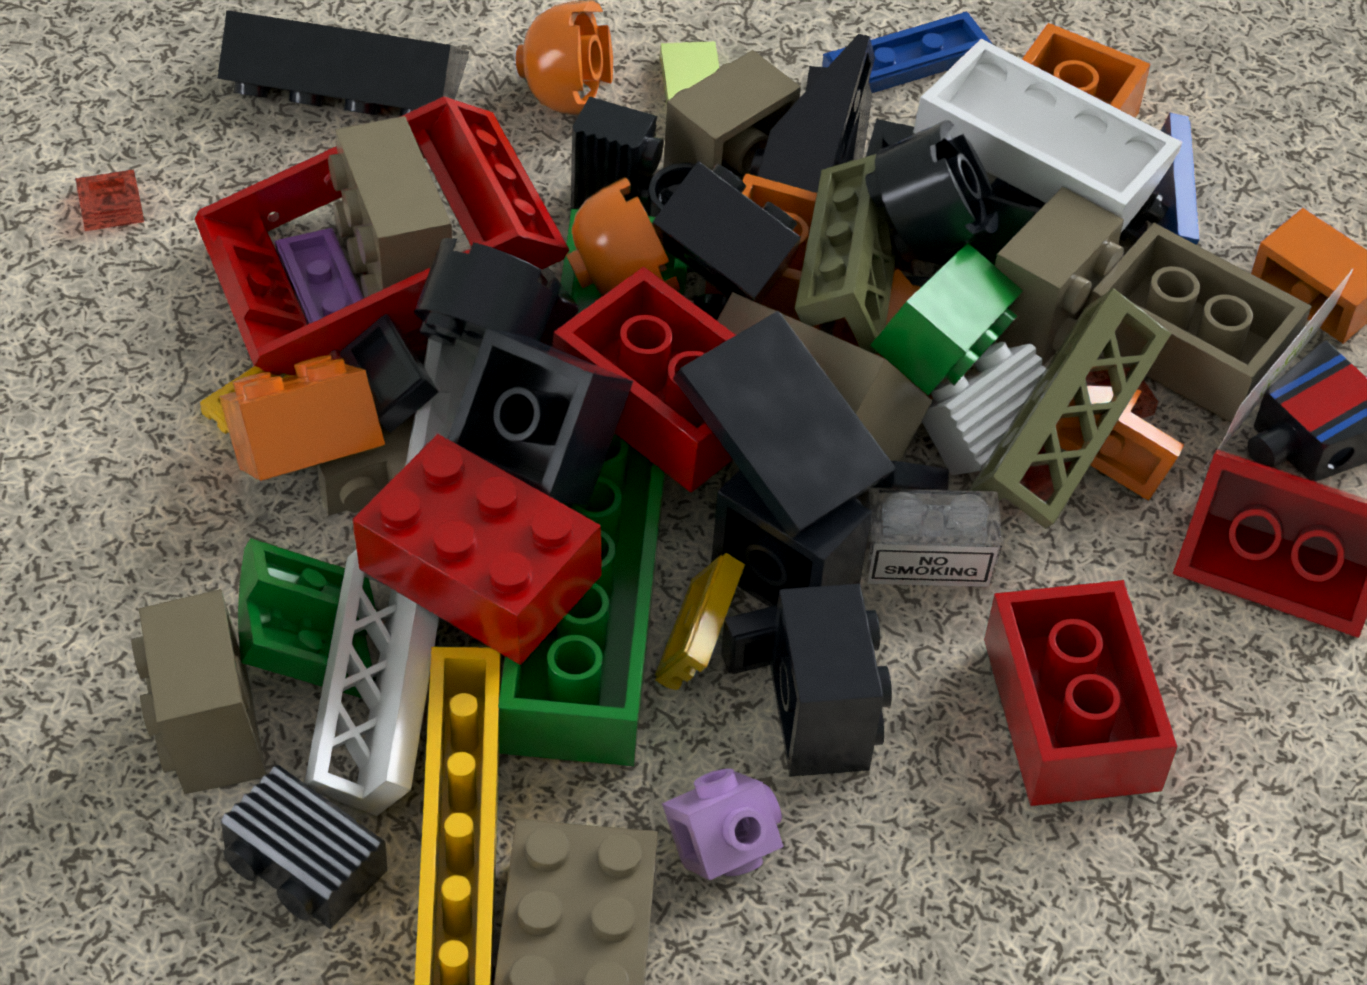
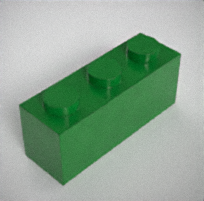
[870,243,1023,396]

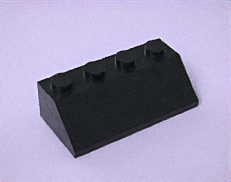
[217,10,469,116]

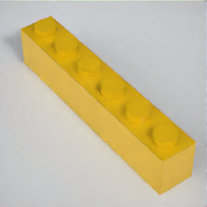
[414,647,501,985]

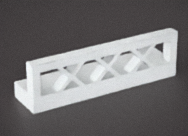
[304,550,439,816]

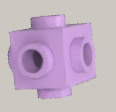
[662,769,784,880]

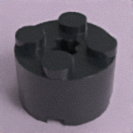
[865,120,998,262]
[414,238,561,347]

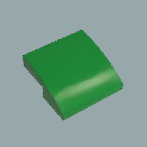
[238,538,377,699]

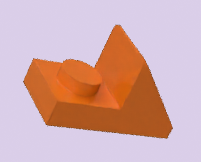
[1055,386,1184,501]

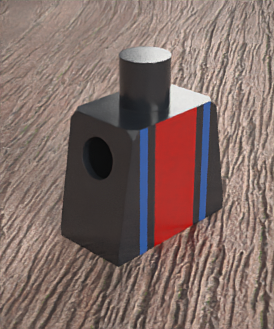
[1248,341,1367,482]

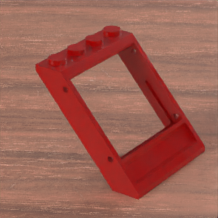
[194,96,569,376]

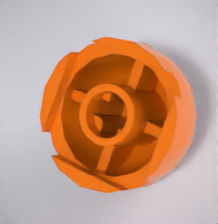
[516,0,613,115]
[566,178,680,296]

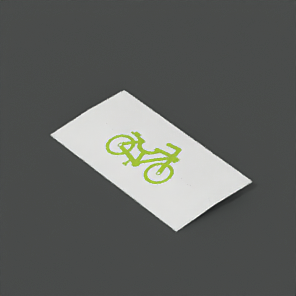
[1204,269,1353,469]

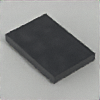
[673,311,896,539]

